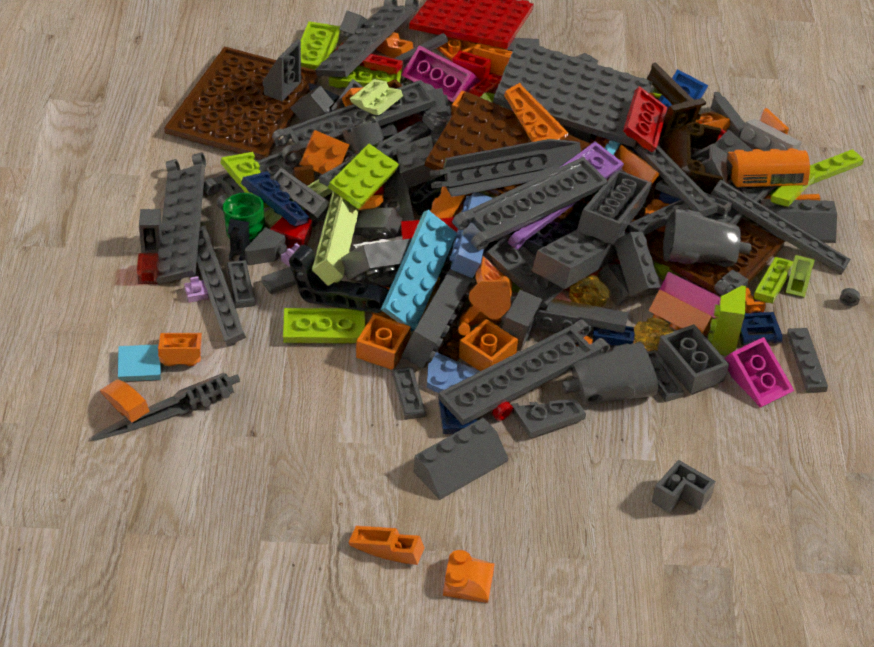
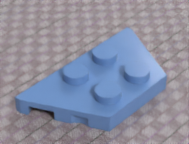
[427,352,480,393]

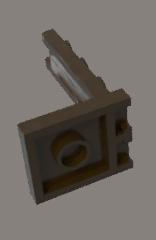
[647,62,706,138]

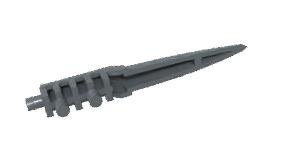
[91,373,240,440]

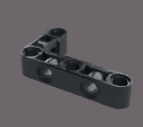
[289,245,389,313]

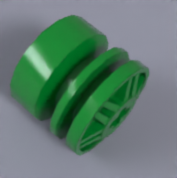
[223,193,266,243]

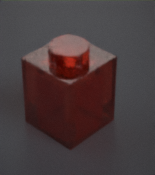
[137,253,159,284]

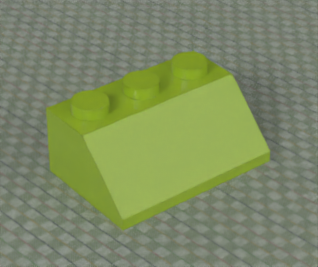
[707,286,746,356]

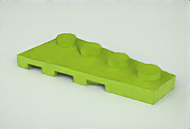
[220,152,270,208]

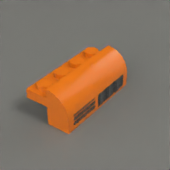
[727,148,810,187]

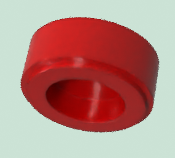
[492,402,513,421]

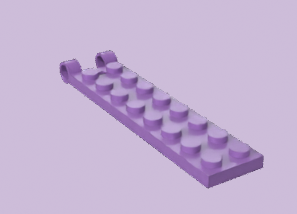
[486,142,624,250]

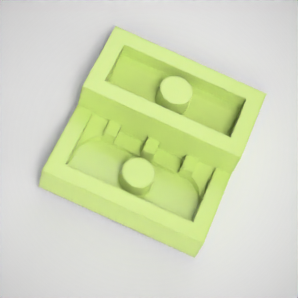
[350,79,403,115]

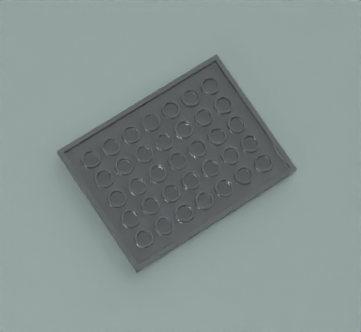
[493,40,652,147]

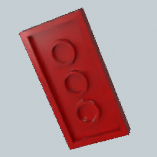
[623,86,667,153]

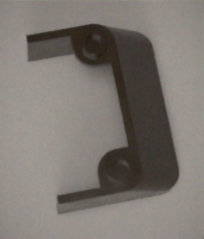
[660,122,723,195]

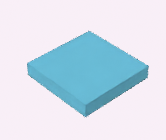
[118,345,161,381]

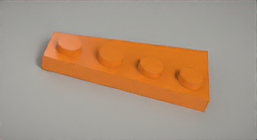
[504,83,568,142]

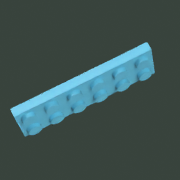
[381,210,457,332]

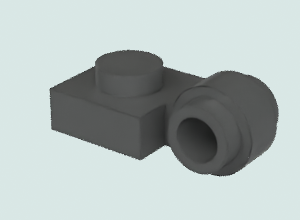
[714,270,749,296]

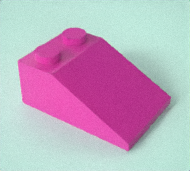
[724,337,794,408]

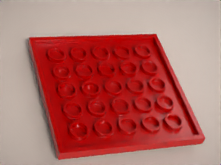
[409,0,534,49]

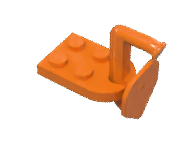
[458,256,512,336]

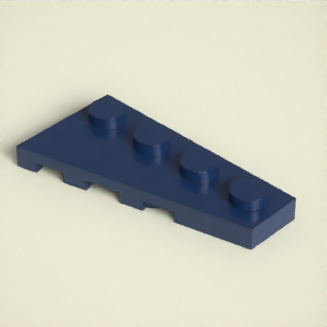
[240,171,309,226]

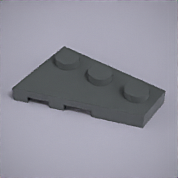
[511,399,586,438]

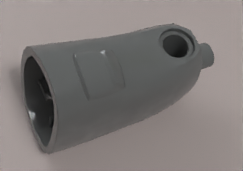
[663,208,751,267]
[562,342,658,405]

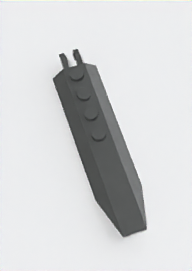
[430,139,581,197]

